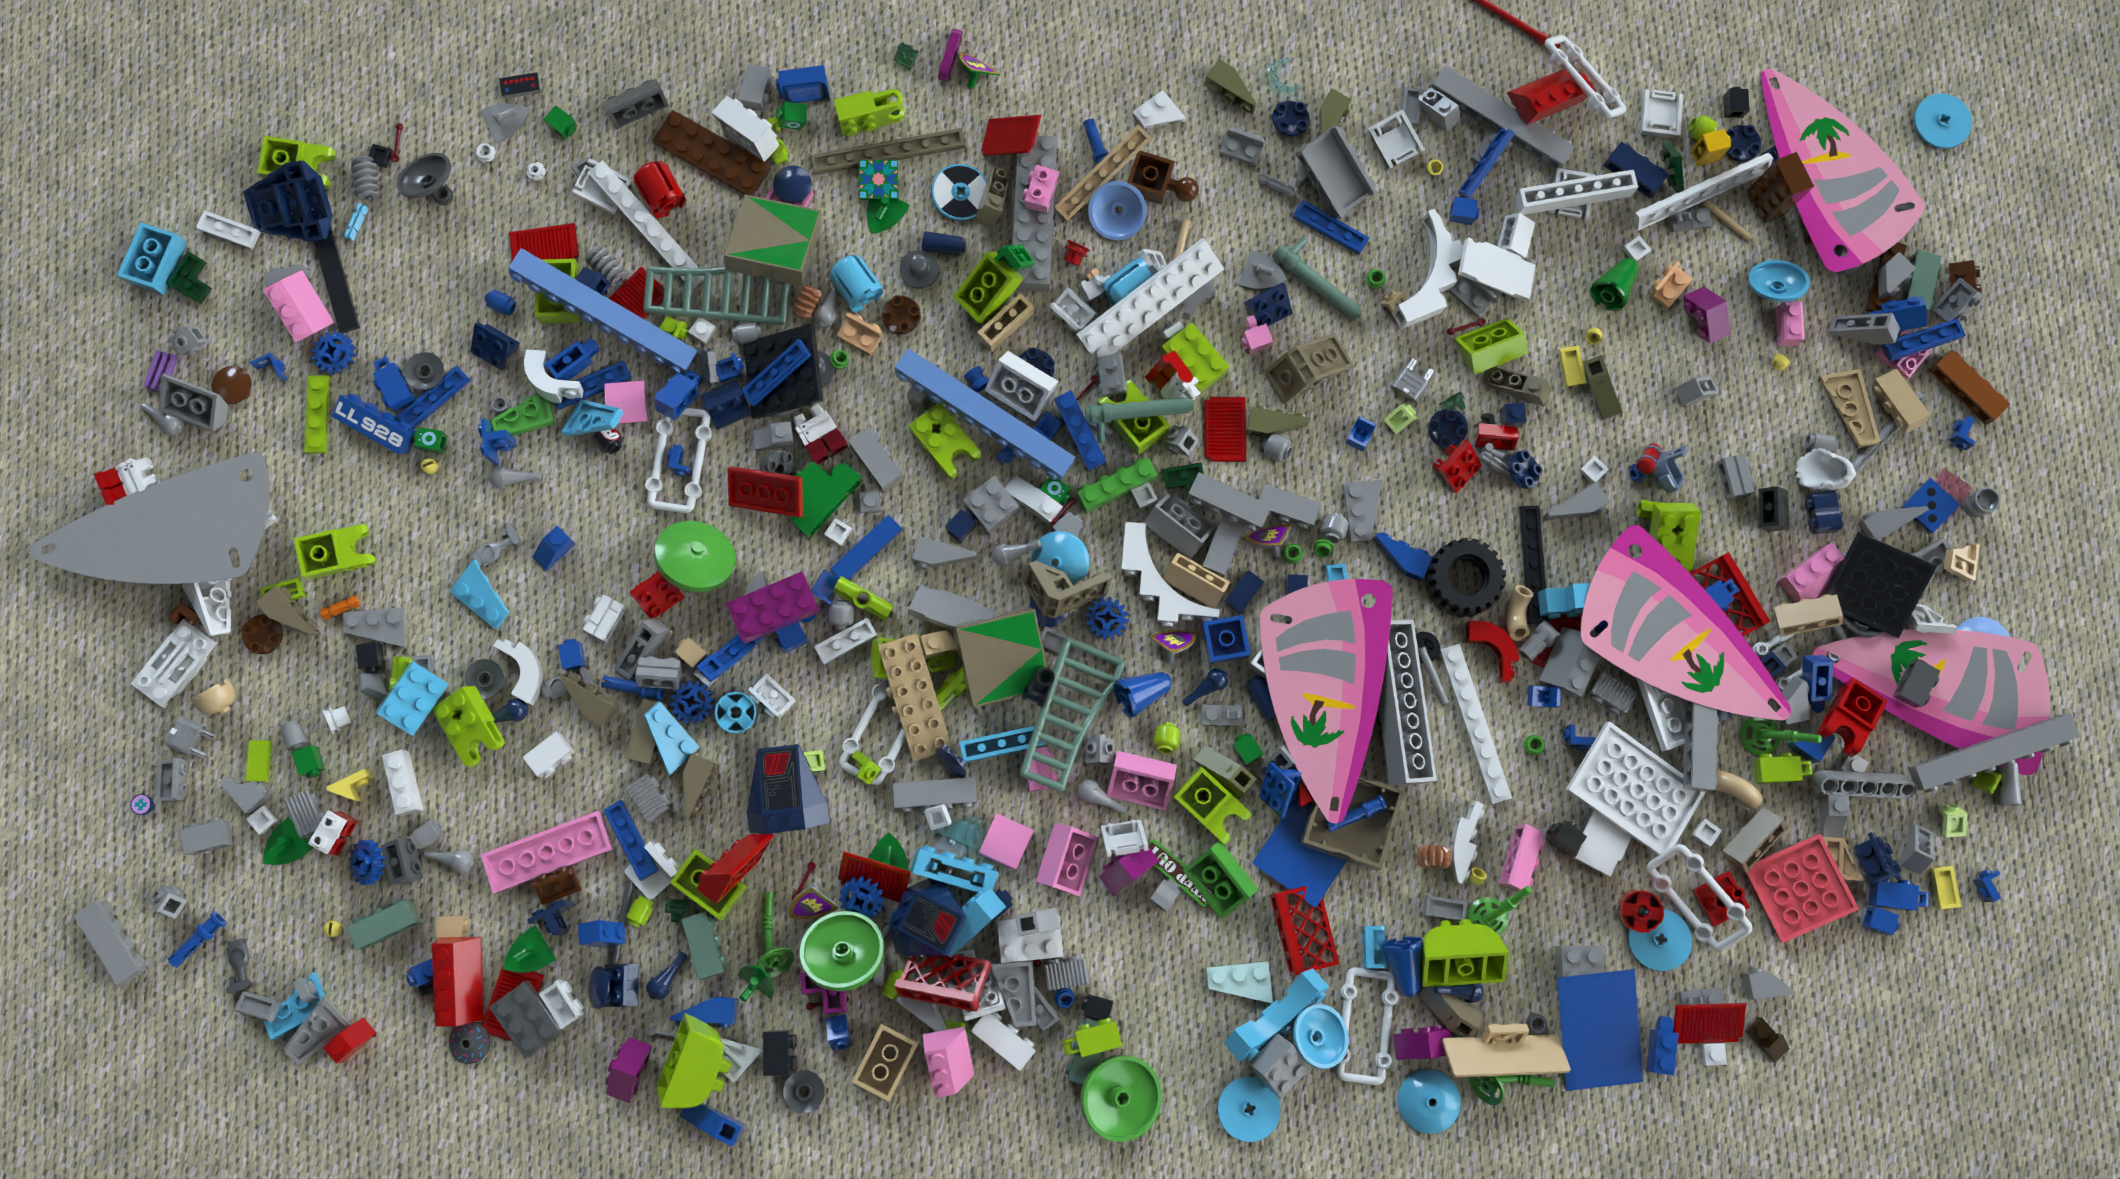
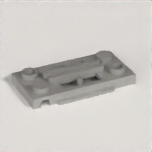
[907,584,996,631]

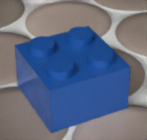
[1201,615,1251,665]

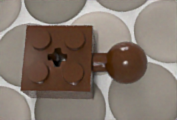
[1127,151,1199,205]

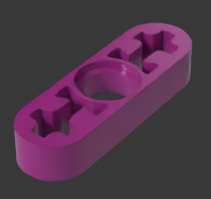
[938,28,963,82]

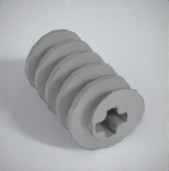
[351,156,380,200]
[585,244,628,287]

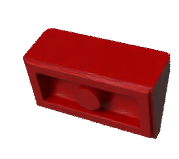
[1475,423,1519,450]

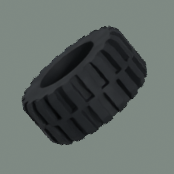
[1425,538,1506,617]

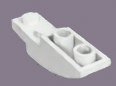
[1450,801,1484,884]

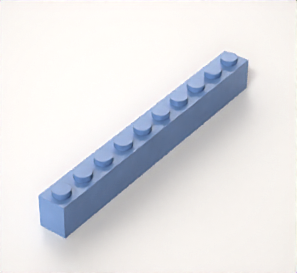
[508,248,697,375]
[894,348,1075,481]

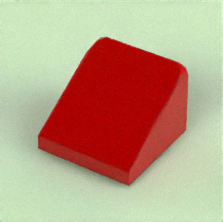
[1297,783,1313,810]

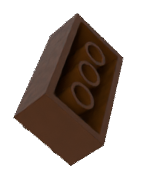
[1748,152,1814,224]

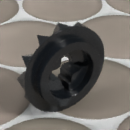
[1416,632,1440,664]

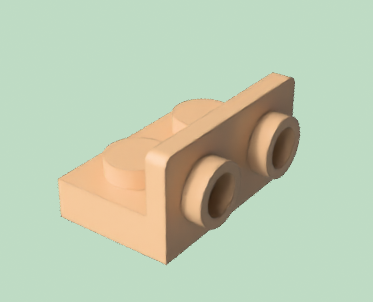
[1649,261,1692,309]
[837,312,883,356]

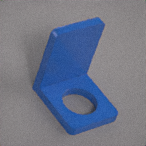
[250,352,288,382]
[811,570,839,605]

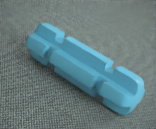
[343,203,368,241]

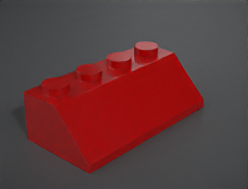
[1507,69,1595,125]
[696,833,774,904]
[432,937,484,1027]

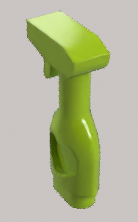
[766,116,789,166]

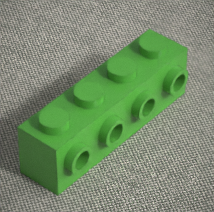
[1077,458,1158,514]

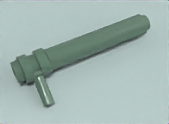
[1272,237,1362,320]
[1085,397,1194,443]

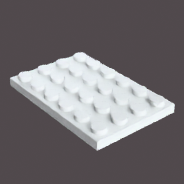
[1566,722,1705,856]

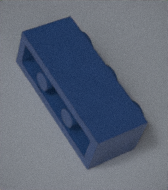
[1603,141,1669,199]

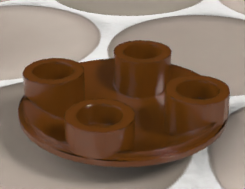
[882,295,921,334]
[211,366,252,404]
[241,614,283,655]

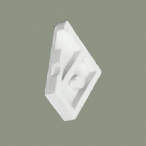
[1132,90,1185,129]
[1137,249,1167,276]
[1909,604,1957,634]
[721,1038,762,1083]

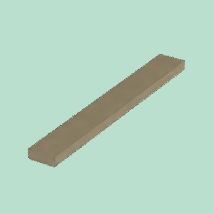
[810,128,966,175]

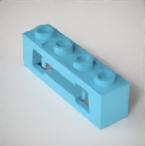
[910,845,998,893]

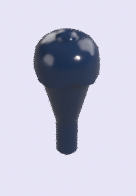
[1182,668,1228,706]
[492,698,528,723]
[646,952,687,1000]
[1434,984,1484,1003]

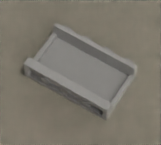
[1295,126,1377,219]

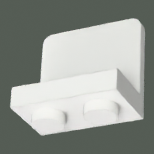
[625,841,680,900]

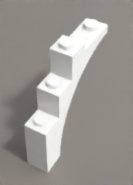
[1392,209,1463,329]
[1121,522,1219,627]

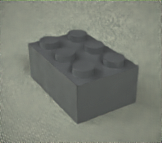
[489,981,565,1059]

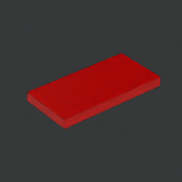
[727,466,803,518]

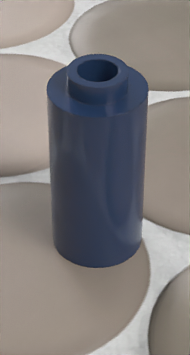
[922,231,967,256]
[1246,676,1276,722]

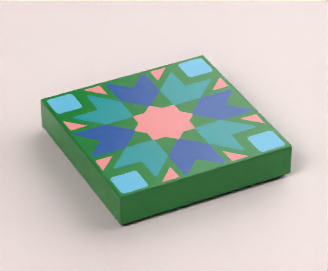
[859,160,898,200]

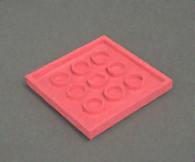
[1746,833,1860,943]

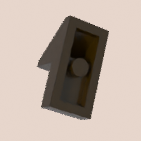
[1745,1017,1790,1063]

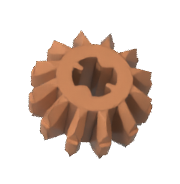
[793,284,822,320]
[1416,845,1452,869]

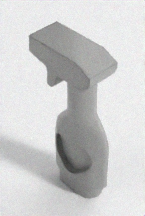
[472,523,521,567]
[541,666,595,700]

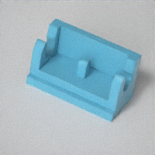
[1362,926,1387,968]

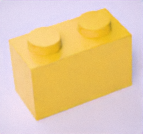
[1691,129,1731,167]

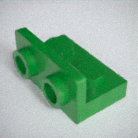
[994,244,1036,271]

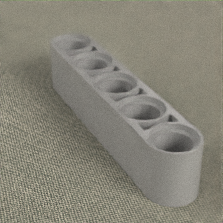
[1812,770,1918,799]

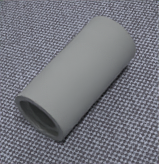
[1996,763,2022,805]

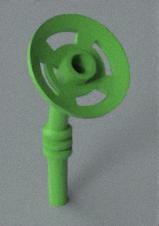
[1740,717,1822,756]
[1467,886,1532,935]
[755,892,794,978]
[1469,1074,1555,1105]

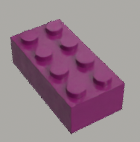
[726,571,820,644]

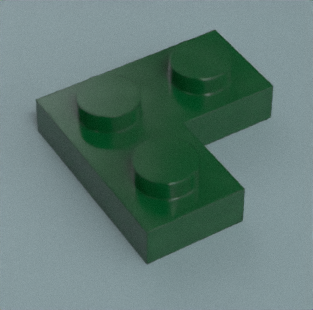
[1660,141,1684,193]
[166,251,212,304]
[1162,462,1204,505]

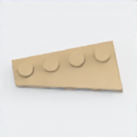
[1819,369,1881,448]

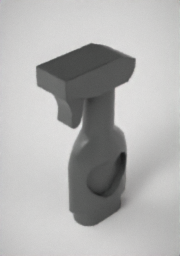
[226,939,253,994]

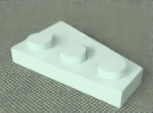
[1206,962,1273,1003]

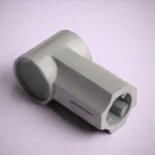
[1519,621,1561,662]

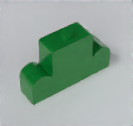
[791,462,863,539]

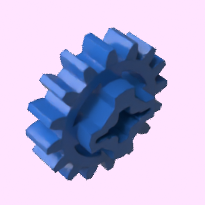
[311,331,357,375]
[1085,597,1129,641]
[670,680,715,725]
[348,840,385,885]
[838,876,884,919]

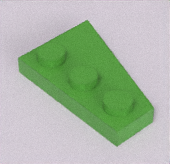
[491,394,555,436]

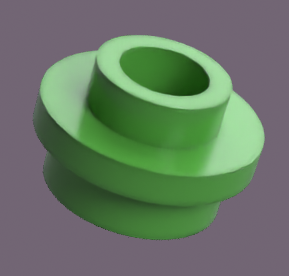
[1366,269,1386,289]
[829,350,849,369]
[1313,539,1334,558]
[1282,544,1303,564]
[1524,735,1545,755]

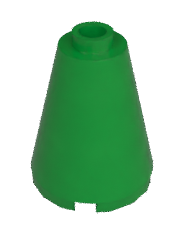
[1590,258,1639,311]

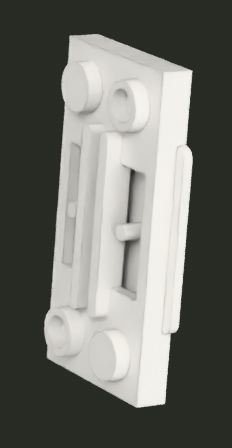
[1458,237,1536,302]
[131,619,217,708]
[1572,810,1631,877]

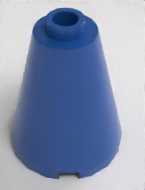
[1113,672,1172,718]
[1382,936,1423,997]

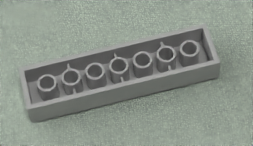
[1013,136,1057,292]
[1379,620,1437,786]

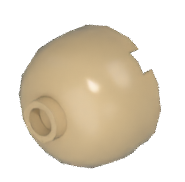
[190,678,236,716]

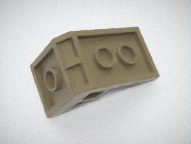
[1264,333,1354,404]
[1023,561,1112,619]

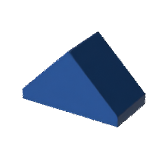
[1787,735,1835,764]

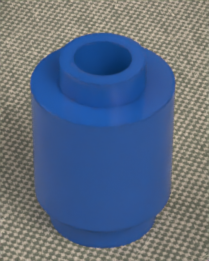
[485,289,517,316]

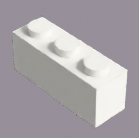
[382,749,423,816]
[971,1012,1036,1071]

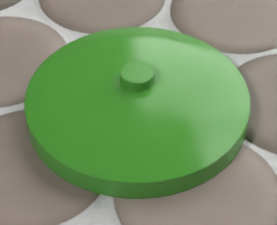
[654,521,736,592]
[800,911,885,991]
[1080,1055,1162,1142]

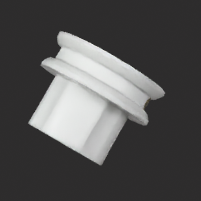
[323,706,351,734]

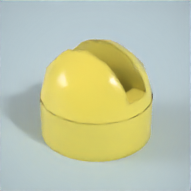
[1426,159,1443,175]
[1585,327,1602,345]
[1772,353,1790,370]
[421,458,438,475]
[1468,867,1487,886]
[323,920,342,937]

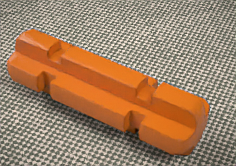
[320,595,360,620]

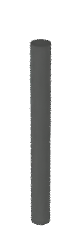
[610,881,634,964]

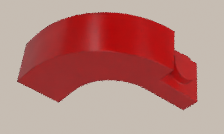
[1465,620,1519,683]

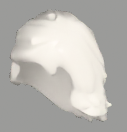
[1795,448,1856,491]

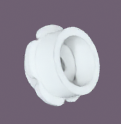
[476,143,496,162]
[526,162,546,181]

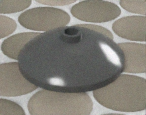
[397,153,451,198]

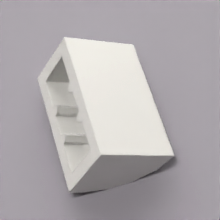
[1498,213,1535,258]

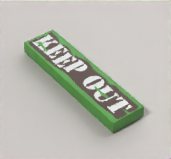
[1148,839,1215,907]

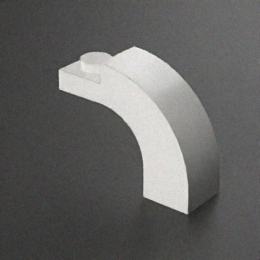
[524,349,584,404]
[493,639,543,705]

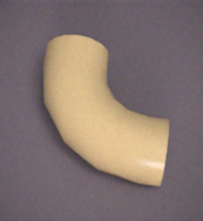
[1506,585,1533,641]
[1716,770,1763,809]

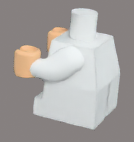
[1078,268,1110,302]

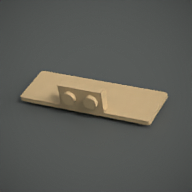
[878,633,952,761]
[1442,1023,1571,1077]

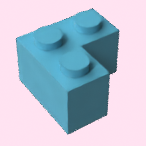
[1538,583,1591,619]

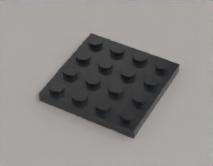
[743,324,823,419]
[1825,531,1937,638]

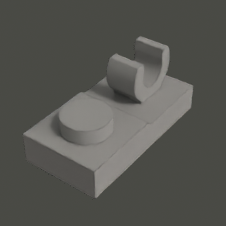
[1669,207,1712,233]
[1201,705,1242,726]
[1679,988,1724,1005]

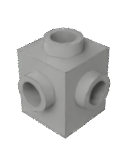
[169,325,208,356]
[1163,425,1199,456]
[1085,734,1114,765]
[150,885,187,919]

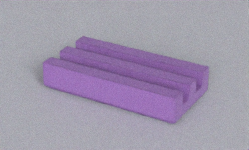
[143,350,178,392]

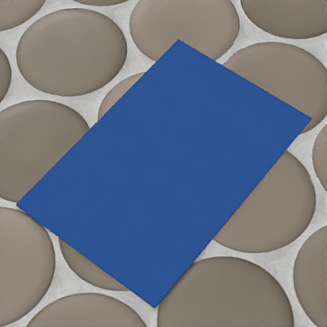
[1252,785,1347,908]
[1557,969,1643,1091]

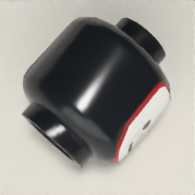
[593,427,623,454]

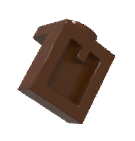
[168,603,203,626]

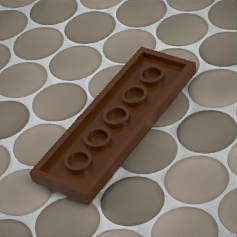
[652,110,772,196]

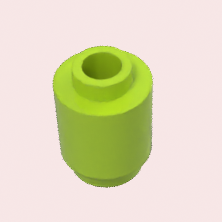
[626,895,654,928]
[882,968,909,1001]

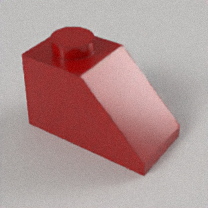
[323,1017,377,1064]

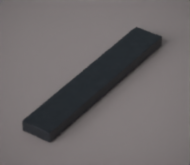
[314,224,360,333]
[1518,505,1549,624]

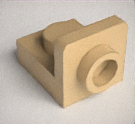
[1380,291,1408,315]

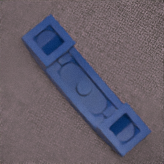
[696,634,766,682]

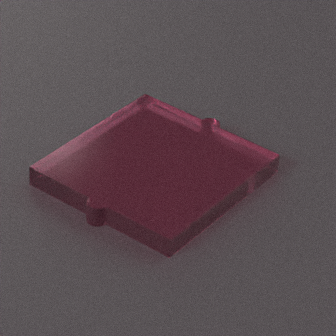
[1935,468,1972,515]

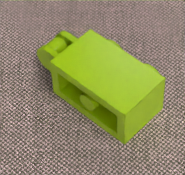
[1753,753,1813,784]
[1062,1018,1122,1057]

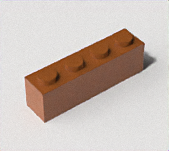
[1928,350,2011,425]

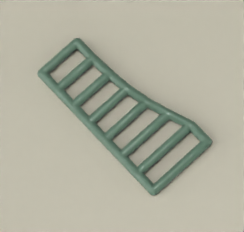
[643,266,790,325]
[1020,637,1125,792]

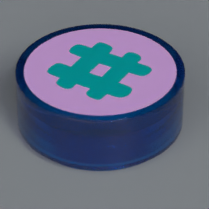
[130,794,154,815]

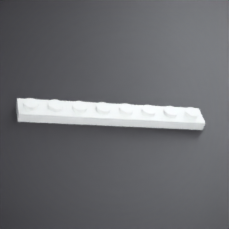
[1633,153,1773,231]
[588,160,704,290]
[1440,644,1512,804]

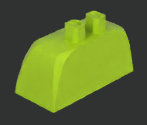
[1422,919,1509,987]
[656,1013,731,1108]

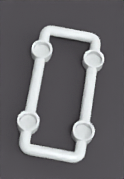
[1545,35,1626,118]
[645,408,712,513]
[1751,625,1848,692]
[839,679,906,785]
[1647,844,1752,951]
[1336,967,1399,1085]

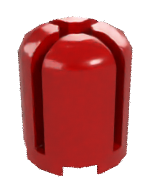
[633,161,686,218]
[1616,889,1664,933]

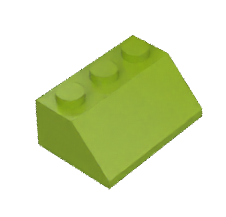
[1454,318,1528,374]

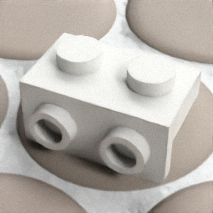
[1049,288,1097,332]
[748,673,796,719]
[539,979,584,1029]

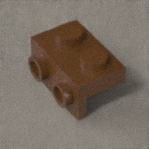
[1949,260,1982,293]
[531,865,582,905]

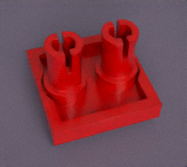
[1432,440,1482,494]
[630,571,685,619]
[1692,871,1750,927]

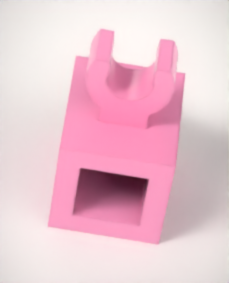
[1241,315,1273,355]

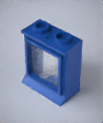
[775,65,831,103]

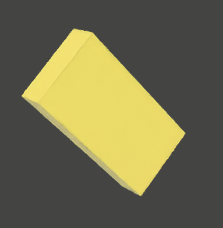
[1558,346,1587,388]
[1930,866,1961,909]

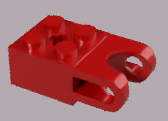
[1817,677,1888,758]

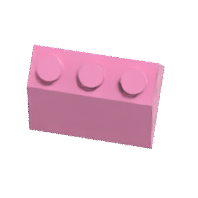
[263,270,335,342]
[1778,542,1844,603]
[1107,751,1177,811]
[1036,823,1099,896]
[1498,824,1545,892]
[923,1027,974,1098]

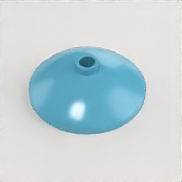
[1748,260,1810,302]
[1031,531,1090,590]
[1293,1004,1349,1069]
[1398,1069,1461,1134]

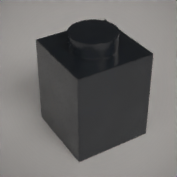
[1723,87,1749,118]
[356,642,385,673]
[1081,994,1113,1020]

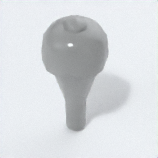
[813,285,838,327]
[141,403,185,436]
[488,466,542,488]
[992,540,1042,567]
[1077,780,1126,814]
[423,850,474,874]

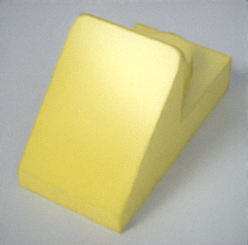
[326,769,374,802]

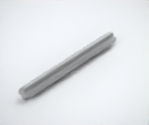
[1851,393,1926,474]

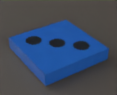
[1901,477,1961,534]

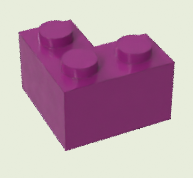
[1683,286,1731,344]
[1098,846,1159,896]
[801,972,848,1015]
[1393,1025,1452,1060]
[605,1037,652,1103]

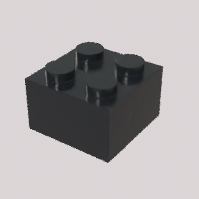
[763,1030,798,1076]

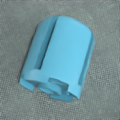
[829,255,884,312]
[1104,257,1152,306]
[715,691,756,733]

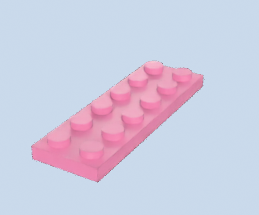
[480,811,613,894]

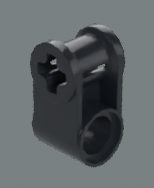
[1022,665,1055,707]

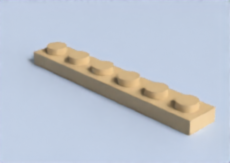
[1055,124,1152,221]

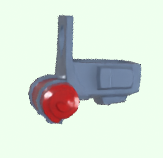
[1636,443,1688,493]

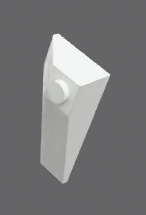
[182,578,232,636]

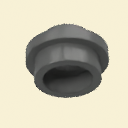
[433,186,454,205]
[1526,1014,1547,1035]

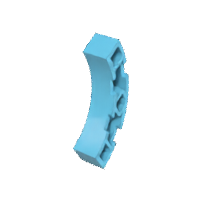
[1224,968,1329,1062]

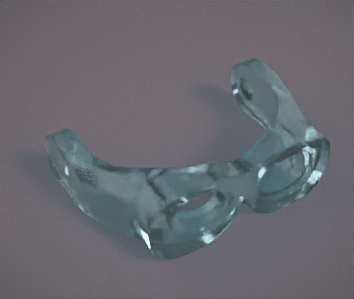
[1268,57,1300,93]

